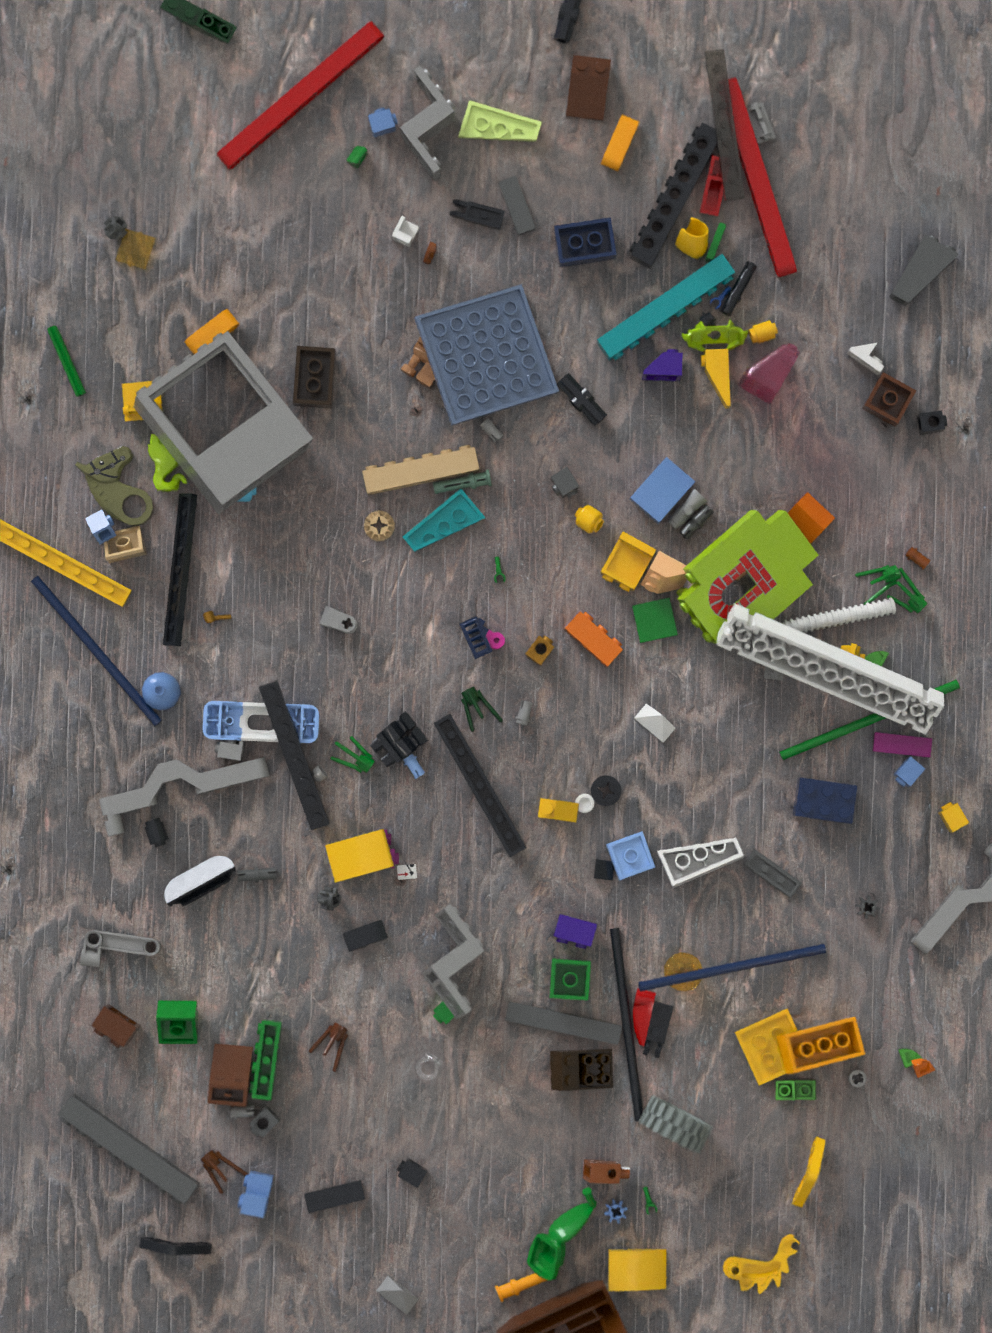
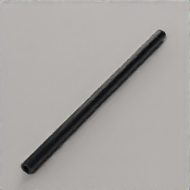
[610,928,643,1121]

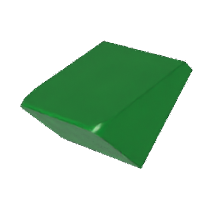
[346,146,368,168]

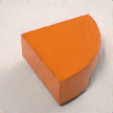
[911,1059,935,1078]

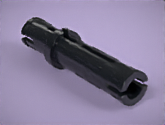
[720,261,757,316]

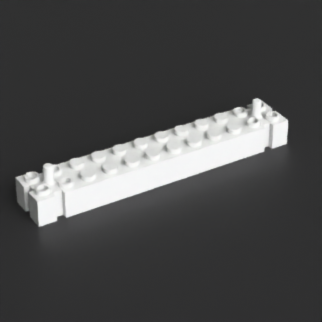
[717,604,944,735]

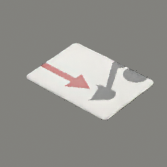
[397,864,417,880]

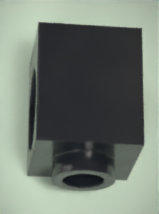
[917,410,947,435]
[397,1158,428,1189]

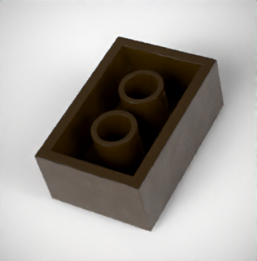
[293,346,336,409]

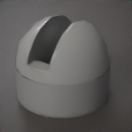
[311,765,328,782]

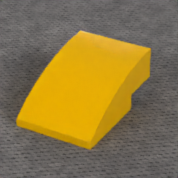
[325,829,394,883]
[608,1249,666,1291]

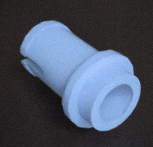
[403,753,426,779]

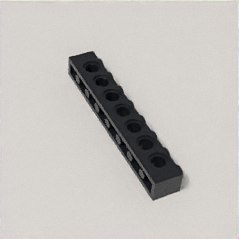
[629,122,722,269]

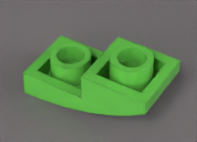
[776,1080,816,1100]

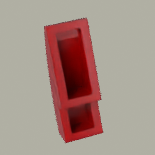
[700,154,731,216]

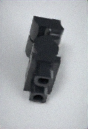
[370,711,429,767]

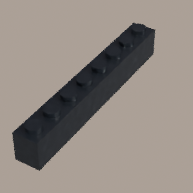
[434,714,527,857]

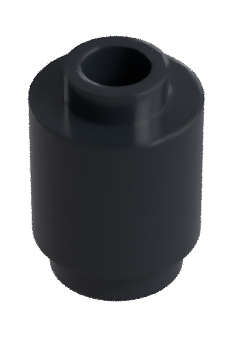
[145,818,168,847]

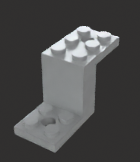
[400,66,455,181]
[422,904,484,1020]

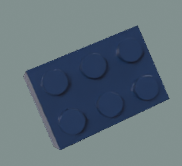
[554,217,617,268]
[793,777,857,824]

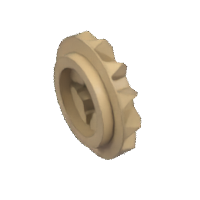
[364,510,395,541]

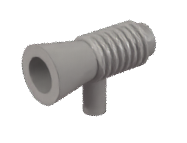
[668,489,708,529]

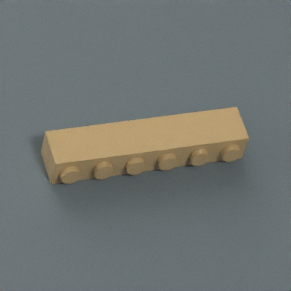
[362,445,480,495]

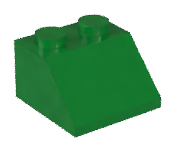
[156,1000,198,1044]

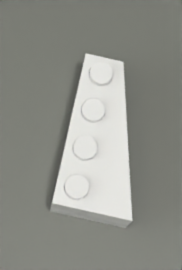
[657,838,744,888]

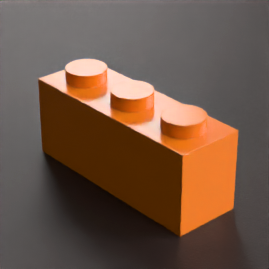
[564,611,623,667]

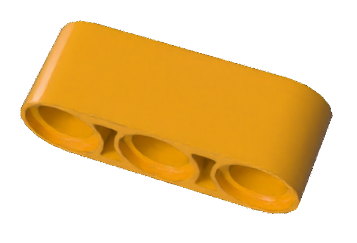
[601,114,639,172]
[184,309,240,354]

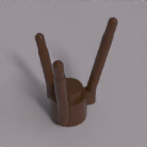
[309,1022,348,1072]
[201,1150,249,1194]

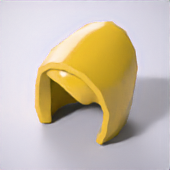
[675,217,709,259]

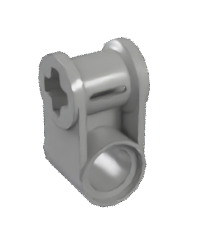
[319,606,358,634]

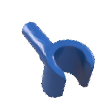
[710,286,731,309]

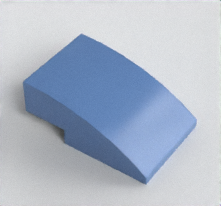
[630,457,695,524]

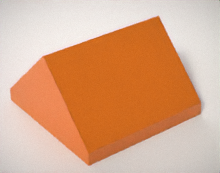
[788,492,835,544]

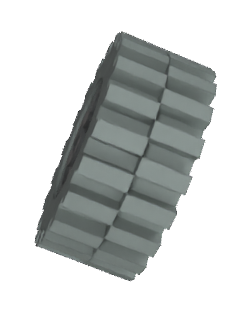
[639,1095,713,1154]

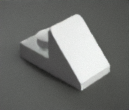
[847,343,884,376]

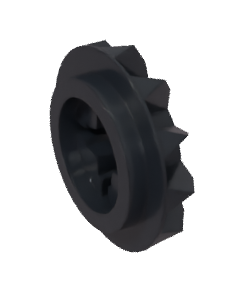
[591,775,621,806]

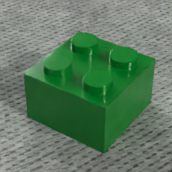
[549,958,591,1001]

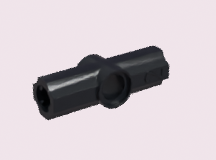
[553,0,581,44]
[557,373,607,426]

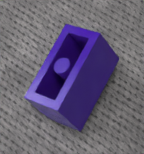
[553,914,597,949]

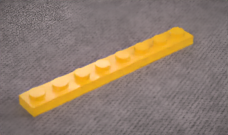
[0,519,132,607]

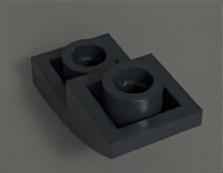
[343,920,388,952]

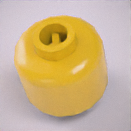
[575,505,604,533]

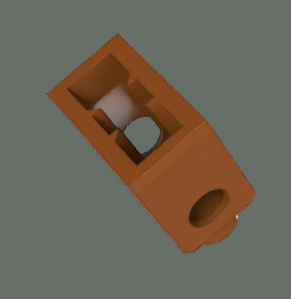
[583,1159,630,1184]

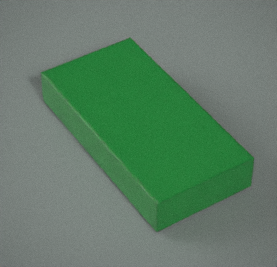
[705,222,726,262]

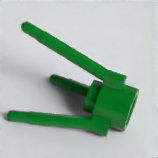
[855,565,901,605]
[887,568,927,614]
[330,736,375,773]

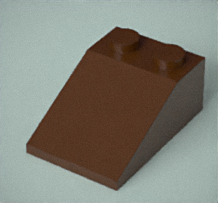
[566,55,611,121]

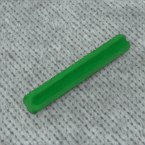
[47,325,86,397]

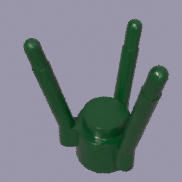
[461,687,503,732]

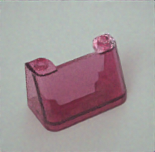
[738,343,800,404]

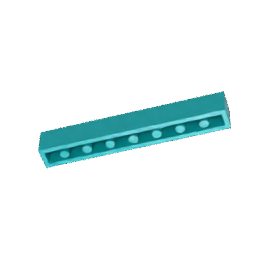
[596,254,735,361]

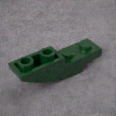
[160,0,237,44]

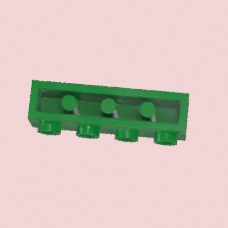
[249,1019,283,1101]

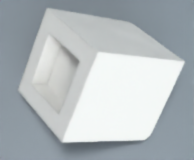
[392,216,419,248]

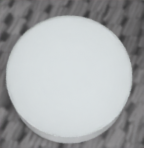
[575,794,594,813]

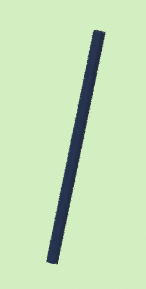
[31,576,162,726]
[638,944,826,992]

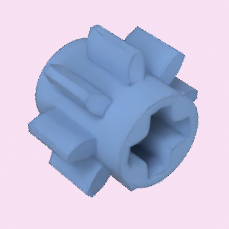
[604,1198,628,1224]

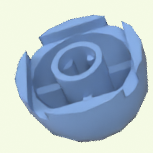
[142,672,181,710]

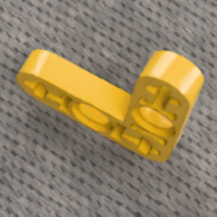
[792,1136,826,1208]

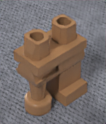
[400,337,436,389]

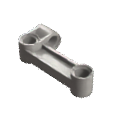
[80,930,161,968]

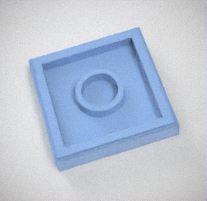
[606,831,655,880]

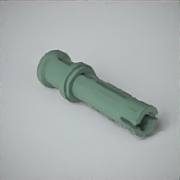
[433,469,492,494]

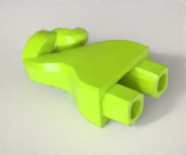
[148,434,188,492]

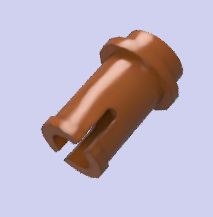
[905,547,930,570]

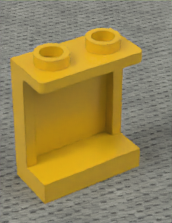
[600,532,656,592]

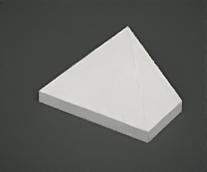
[634,704,675,743]

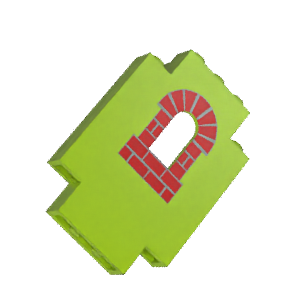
[676,510,819,644]

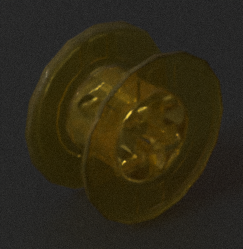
[664,952,703,992]

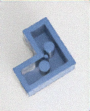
[238,1171,274,1218]

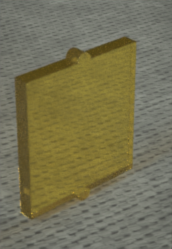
[116,229,156,270]

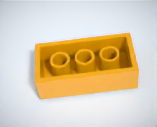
[777,1017,865,1074]

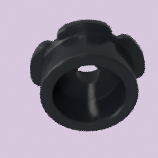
[699,312,716,326]

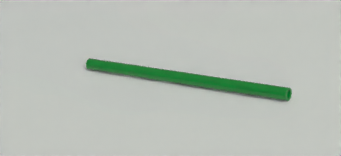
[779,680,960,760]

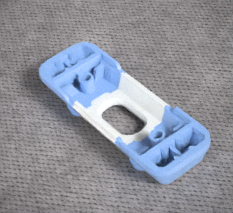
[203,701,319,743]

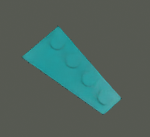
[402,489,486,552]

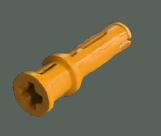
[495,1273,548,1302]

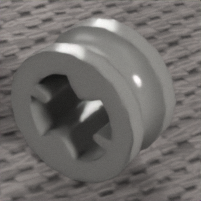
[848,1069,867,1087]

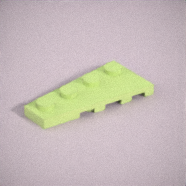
[458,100,542,142]

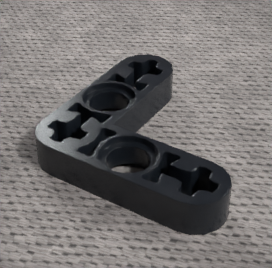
[139,1237,212,1255]

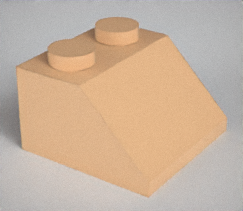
[641,551,687,594]

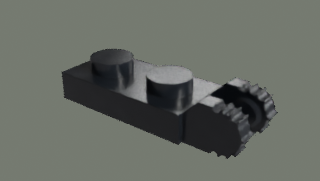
[449,199,505,230]
[643,1001,674,1059]

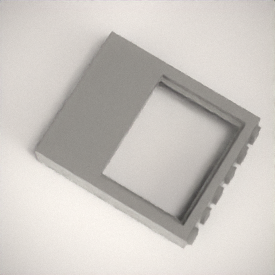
[134,331,313,515]

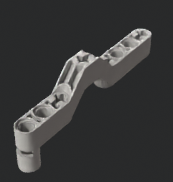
[99,757,270,837]
[911,842,992,954]

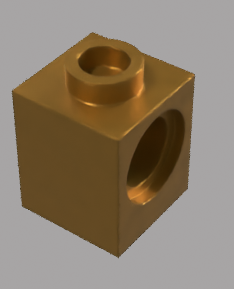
[525,635,554,666]

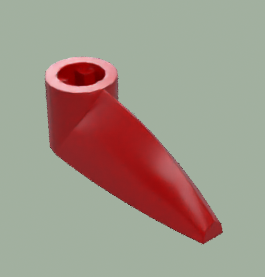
[633,988,656,1046]

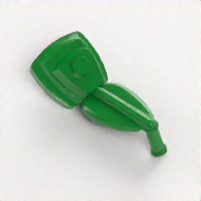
[527,1187,597,1281]

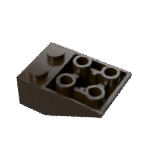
[550,1049,613,1091]

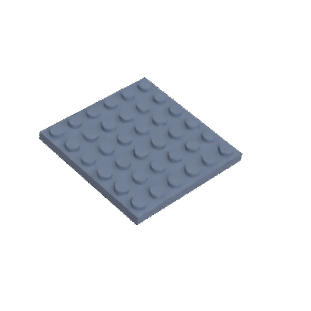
[414,284,559,426]

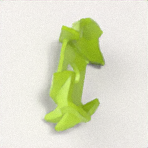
[681,320,748,352]

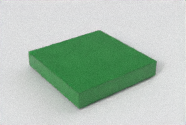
[632,598,678,643]

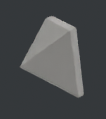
[376,1275,419,1314]

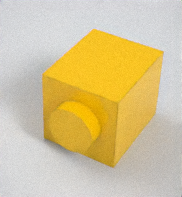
[938,802,969,833]

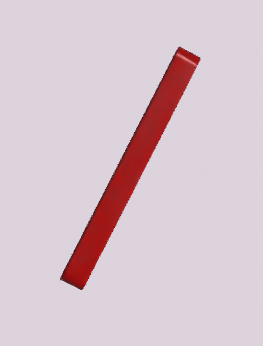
[216,21,385,170]
[717,77,797,278]

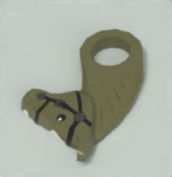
[75,446,154,526]

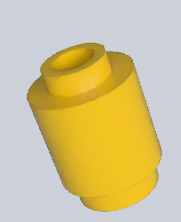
[748,320,778,344]

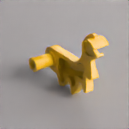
[723,1234,800,1294]

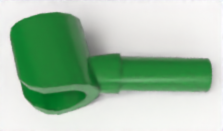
[494,557,506,583]
[643,1186,658,1215]

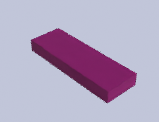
[872,732,932,758]

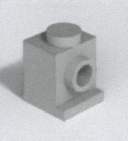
[215,740,245,761]

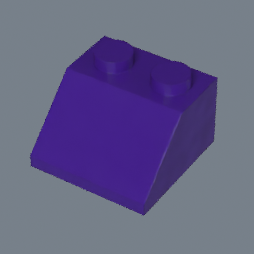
[642,349,683,382]

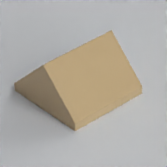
[104,525,147,563]

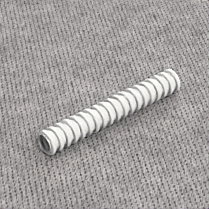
[783,597,896,633]

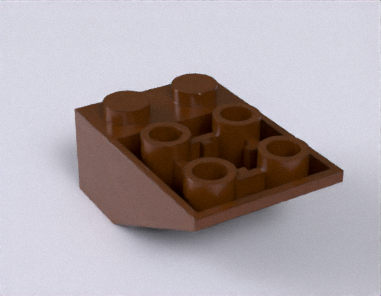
[207,1044,253,1107]

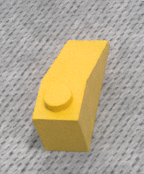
[701,349,731,409]

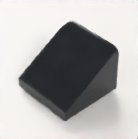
[594,859,614,881]

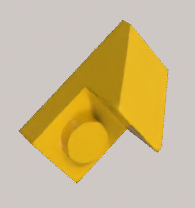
[538,798,579,823]

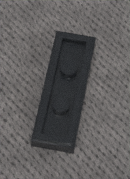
[304,1180,365,1213]

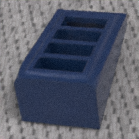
[459,616,493,659]

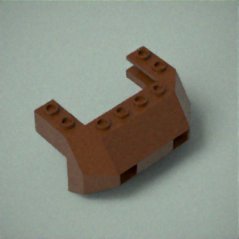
[497,1280,627,1333]

